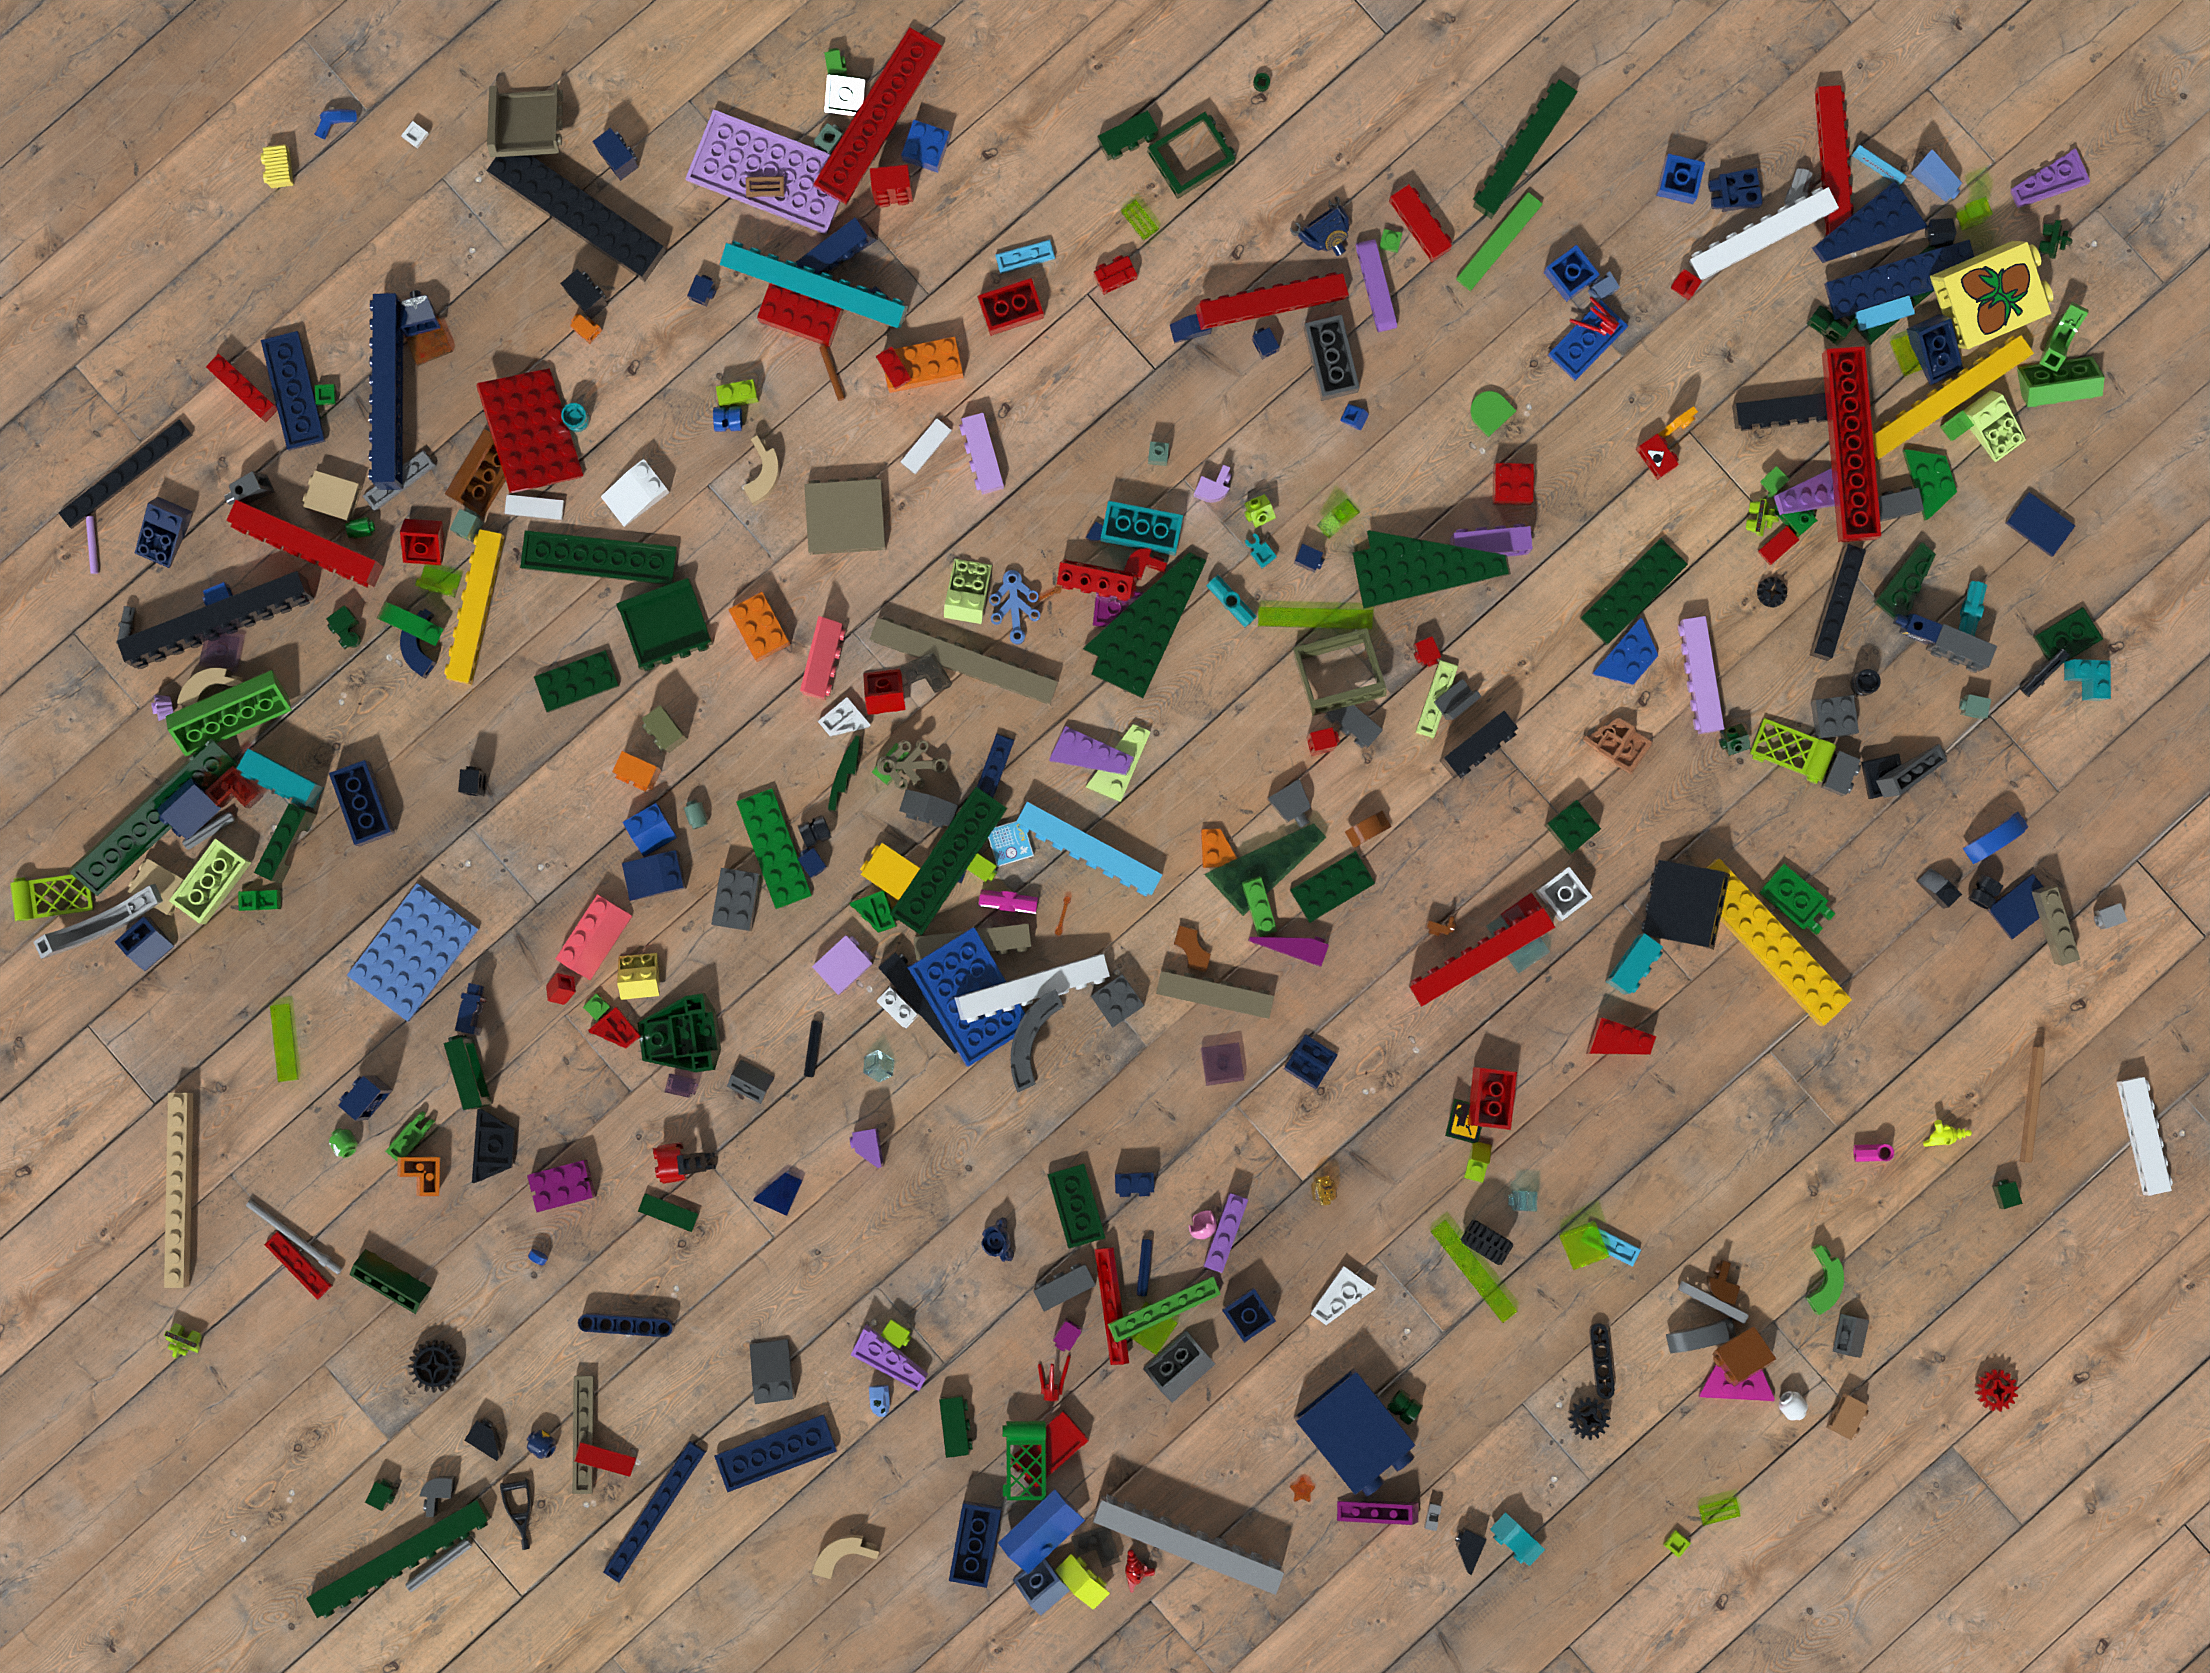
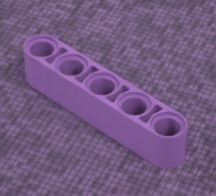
[1356,239,1397,333]

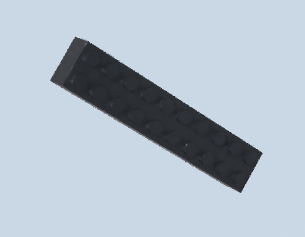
[486,155,667,282]
[117,571,314,669]

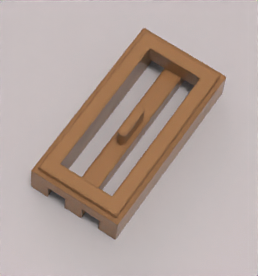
[746,176,785,197]

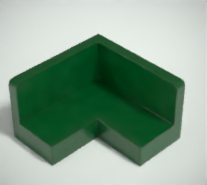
[1806,306,1858,346]

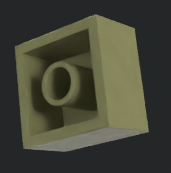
[642,705,687,753]

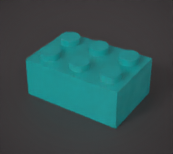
[1605,933,1663,995]

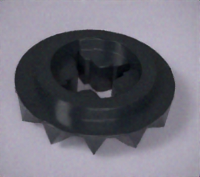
[1757,577,1788,608]

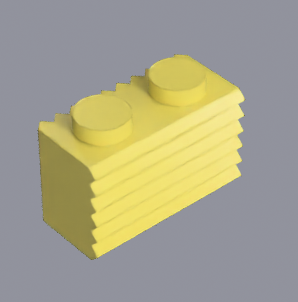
[261,144,294,188]

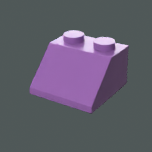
[849,1128,884,1168]

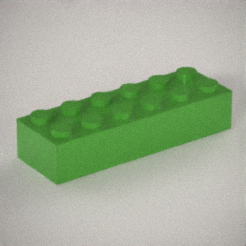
[166,670,292,757]

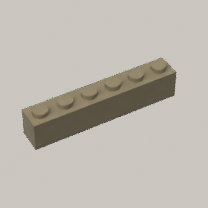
[914,924,1031,961]
[1156,968,1274,1019]

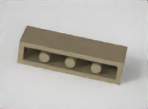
[2031,885,2080,966]

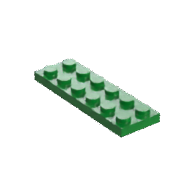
[736,788,812,909]

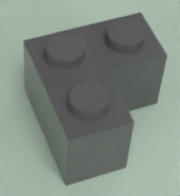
[899,789,958,828]

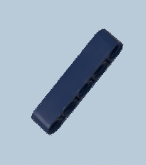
[578,1313,675,1337]

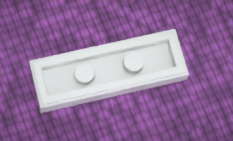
[901,419,952,475]
[505,495,564,520]

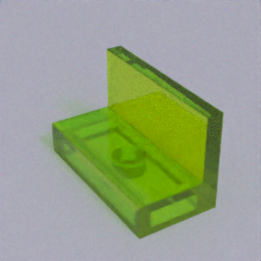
[415,566,461,598]

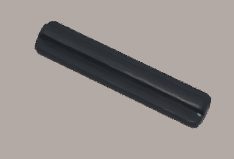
[804,1020,822,1078]

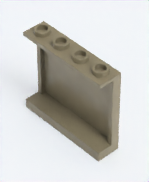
[487,82,564,157]
[804,476,886,555]

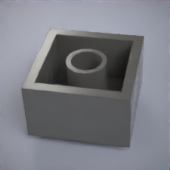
[1811,695,1859,739]
[1091,974,1144,1028]

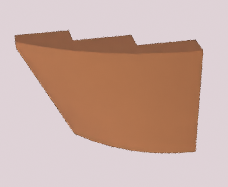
[1583,718,1652,774]

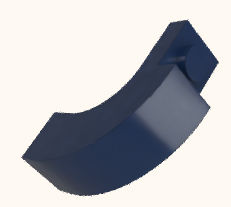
[400,609,437,679]

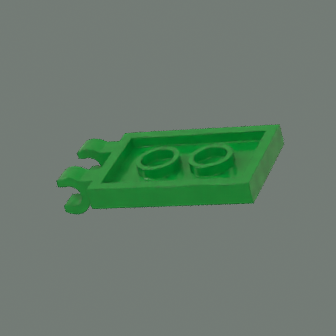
[1759,864,1835,935]

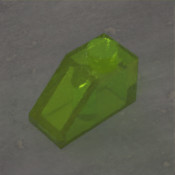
[1317,498,1360,539]

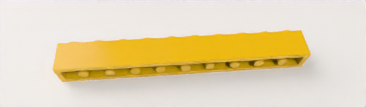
[1872,335,2034,462]

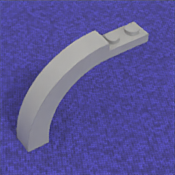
[33,884,163,959]

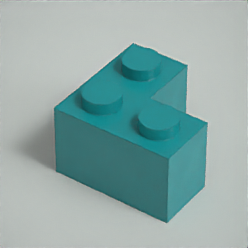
[2064,659,2111,701]

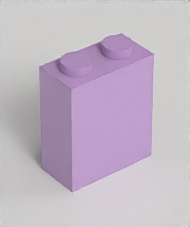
[812,935,873,995]

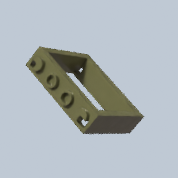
[1293,628,1386,716]

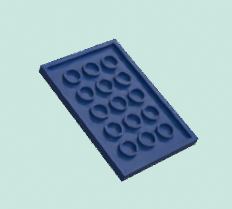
[907,927,1025,1067]

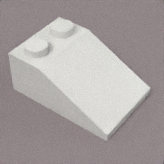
[601,459,670,527]

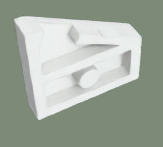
[818,697,871,737]

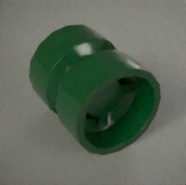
[1386,1389,1423,1425]

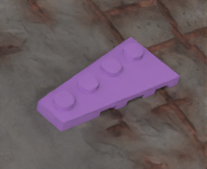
[2010,148,2090,208]

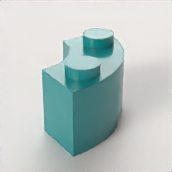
[1490,1512,1545,1566]

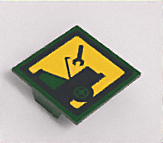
[1445,1098,1482,1143]

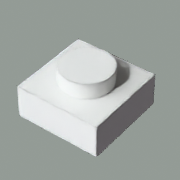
[401,121,429,149]

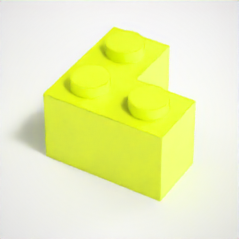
[1055,1554,1110,1610]

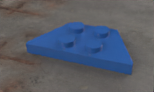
[1592,618,1658,685]

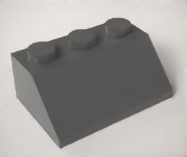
[1143,1330,1215,1403]

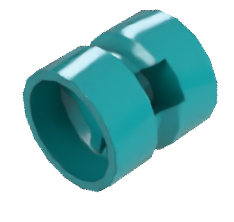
[561,403,590,432]

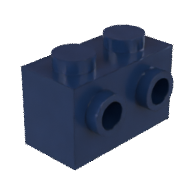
[1115,1172,1154,1197]

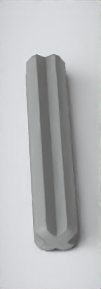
[182,812,235,849]

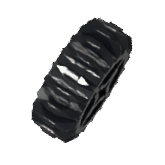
[408,1339,461,1393]

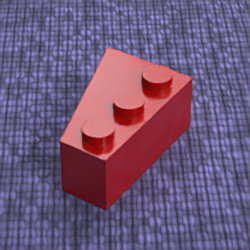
[1586,1017,1657,1055]

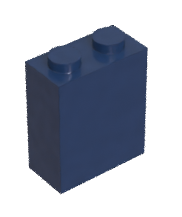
[157,778,221,840]

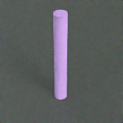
[86,516,98,574]

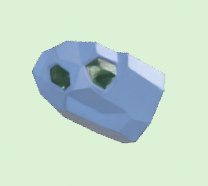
[869,1385,890,1417]

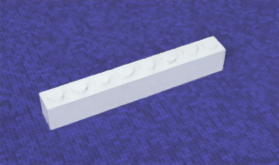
[1689,187,1839,280]
[954,954,1110,1023]

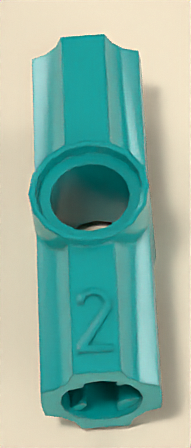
[1206,575,1257,628]
[1958,581,1987,637]

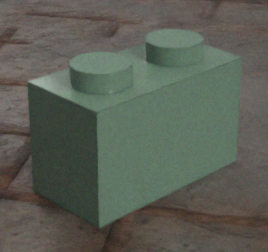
[450,508,484,543]

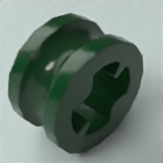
[1253,73,1270,92]

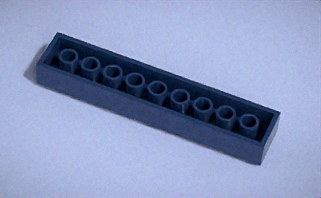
[369,293,404,490]

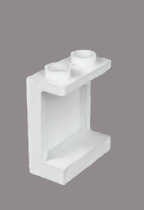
[877,987,920,1029]

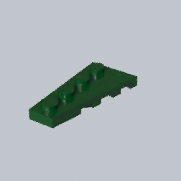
[1873,542,1936,619]

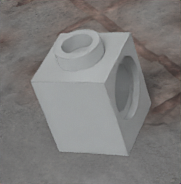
[2094,903,2128,930]

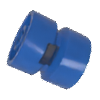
[713,406,742,432]

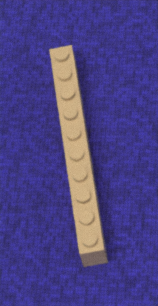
[164,1093,193,1288]

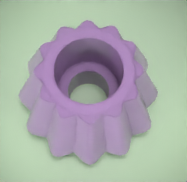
[151,695,173,721]

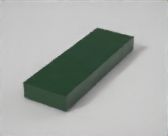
[638,1193,699,1232]

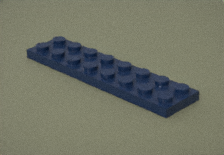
[1824,239,1975,320]

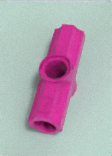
[979,889,1038,914]

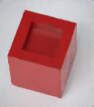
[1671,269,1702,300]
[546,973,576,1005]

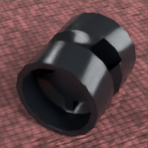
[1850,669,1881,696]
[797,815,832,848]
[1968,875,2003,910]

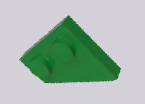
[849,890,897,933]

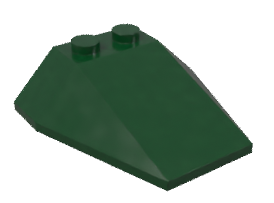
[637,993,721,1073]

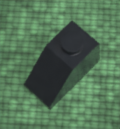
[1916,868,1962,909]
[464,1418,502,1461]
[1455,1527,1487,1575]

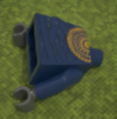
[1290,196,1349,256]

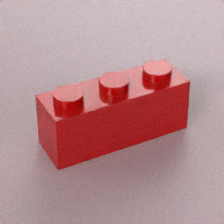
[1307,727,1340,757]

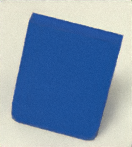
[1340,404,1369,430]

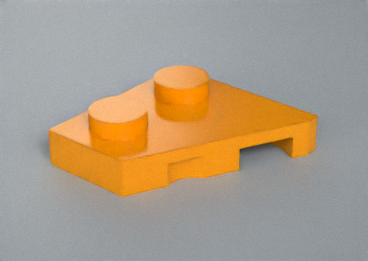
[1658,406,1698,438]

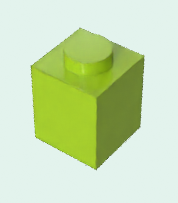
[967,853,998,883]
[881,1318,911,1349]

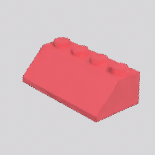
[800,616,846,700]
[555,894,632,980]

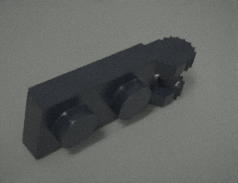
[677,1152,716,1175]

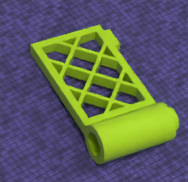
[1750,718,1836,784]
[10,874,94,921]

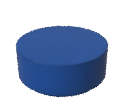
[528,1249,548,1265]

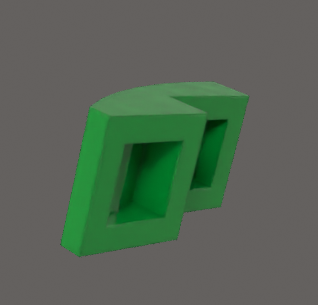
[238,890,281,911]

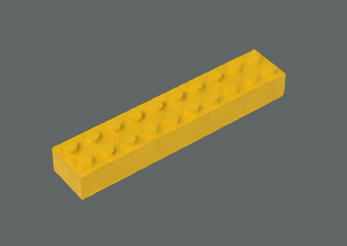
[1707,858,1852,1026]

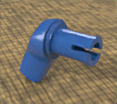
[314,109,357,140]

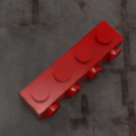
[1057,559,1138,601]

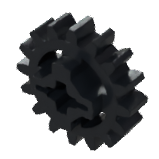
[1567,1397,1611,1440]

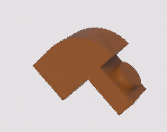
[1345,811,1392,848]

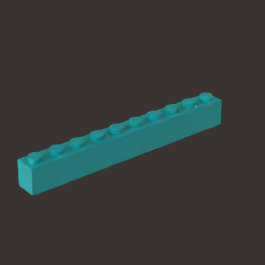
[719,240,908,328]

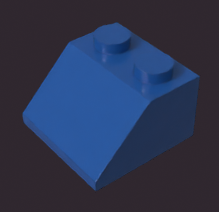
[623,803,677,857]

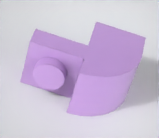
[1194,465,1232,503]

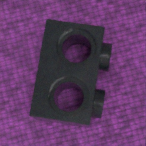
[458,766,486,797]

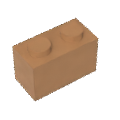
[1826,1393,1869,1440]

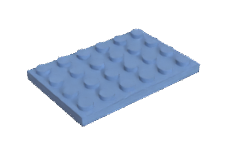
[347,883,479,1022]

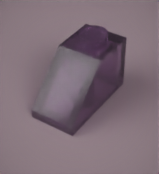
[664,1073,698,1098]

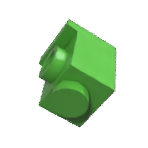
[824,48,848,75]

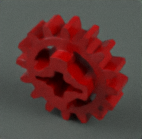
[1975,1369,2019,1412]

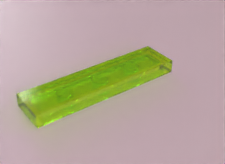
[270,1003,299,1082]

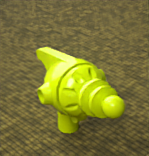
[1923,1120,1972,1147]

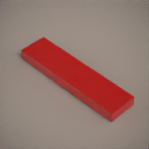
[264,1231,333,1300]

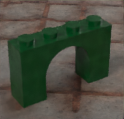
[254,803,317,883]

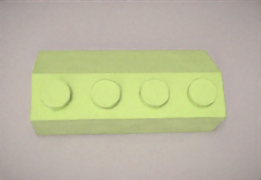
[169,839,252,925]

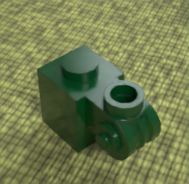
[326,605,361,649]

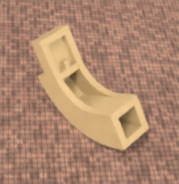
[743,436,780,506]
[177,668,243,707]
[812,1535,880,1579]

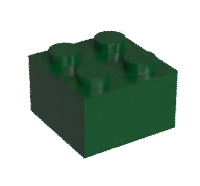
[1544,800,1601,855]

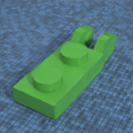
[385,1111,435,1161]

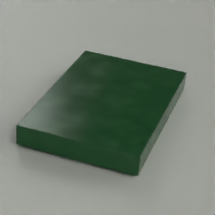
[2033,607,2103,662]

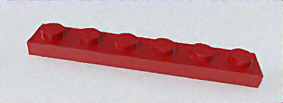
[1094,1247,1129,1365]

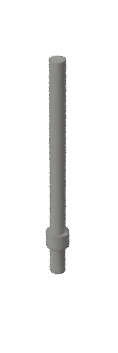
[246,1200,343,1275]

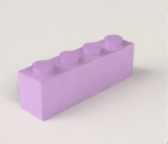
[959,413,1004,495]

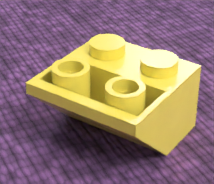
[617,953,660,1000]

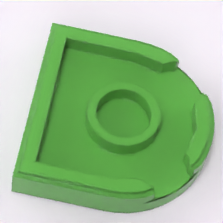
[1470,391,1516,438]

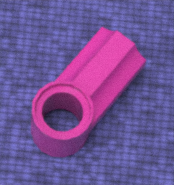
[1853,1144,1894,1162]

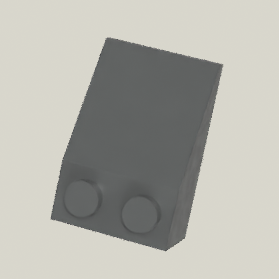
[749,1339,796,1404]

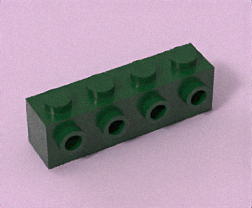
[349,1249,432,1314]

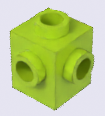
[1244,494,1276,528]

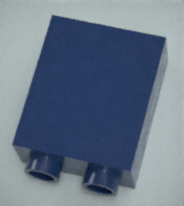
[1294,1368,1416,1496]

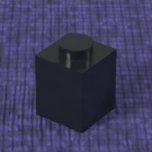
[1925,218,1957,247]

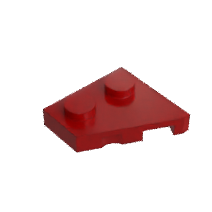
[588,1007,641,1049]

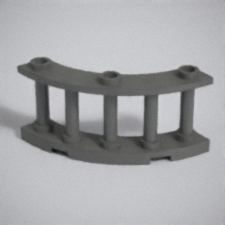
[1011,989,1064,1093]

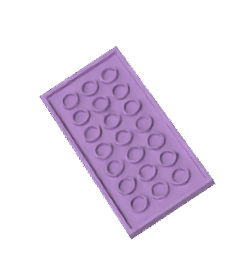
[685,109,840,235]

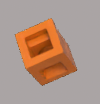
[570,314,602,344]

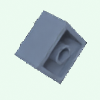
[1013,1558,1070,1616]

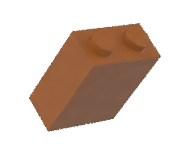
[1712,1326,1776,1387]

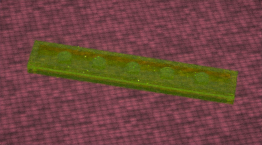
[1258,607,1373,630]
[1430,1220,1518,1323]

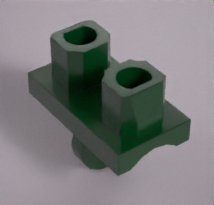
[2039,220,2073,259]

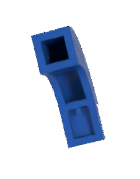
[1963,812,2028,864]

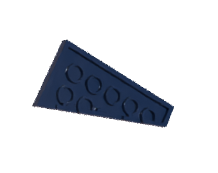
[1812,181,1928,263]

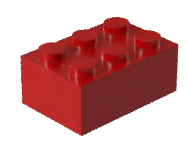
[870,165,913,207]
[977,278,1044,336]
[1467,1067,1517,1130]

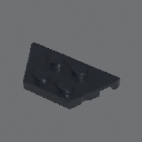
[472,1109,516,1183]

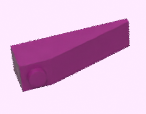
[1248,936,1329,967]
[1337,1501,1419,1525]

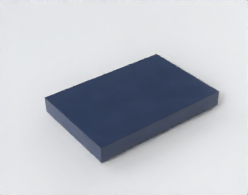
[2006,492,2075,557]
[1988,874,2044,940]

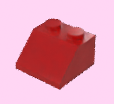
[400,518,444,565]
[863,669,906,715]

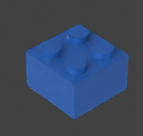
[901,120,950,173]
[1656,154,1705,204]
[1543,245,1600,302]

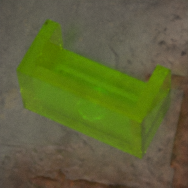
[1956,196,1993,231]

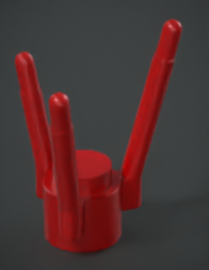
[1569,297,1619,336]
[1038,1355,1071,1401]

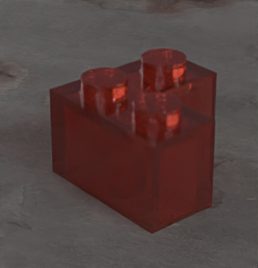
[204,766,264,809]

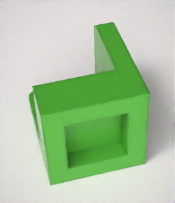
[1940,410,1974,441]
[1760,466,1790,498]

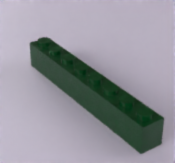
[1473,79,1578,220]

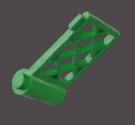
[1002,1421,1046,1501]

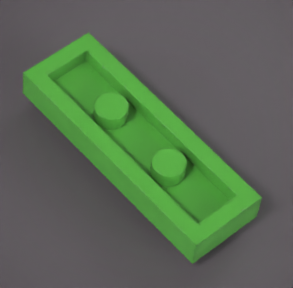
[1242,876,1277,937]

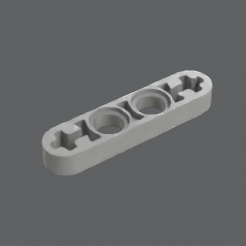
[1677,1281,1749,1324]

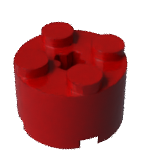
[653,1142,688,1184]

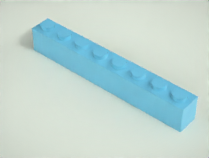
[1016,802,1162,897]

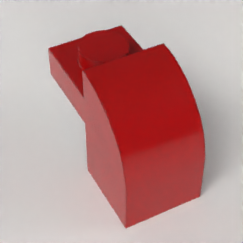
[1124,548,1167,581]

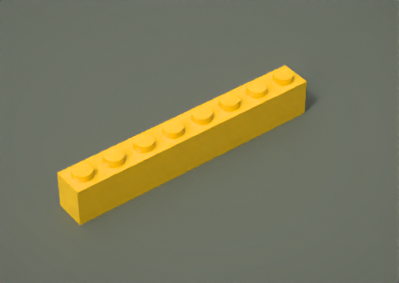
[444,529,505,685]

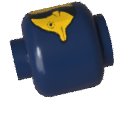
[527,1430,556,1459]

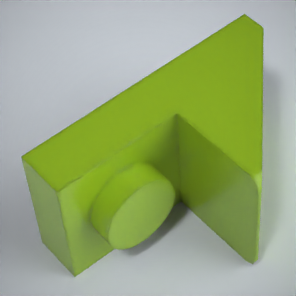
[1463,1142,1492,1183]

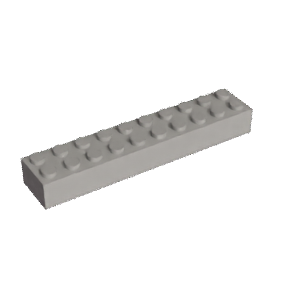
[1093,1494,1284,1595]

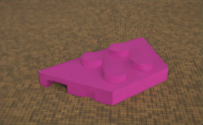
[1699,1364,1775,1401]

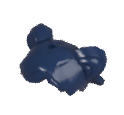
[981,1217,1014,1262]

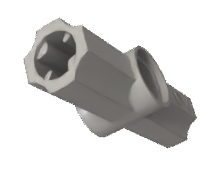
[1784,168,1813,207]

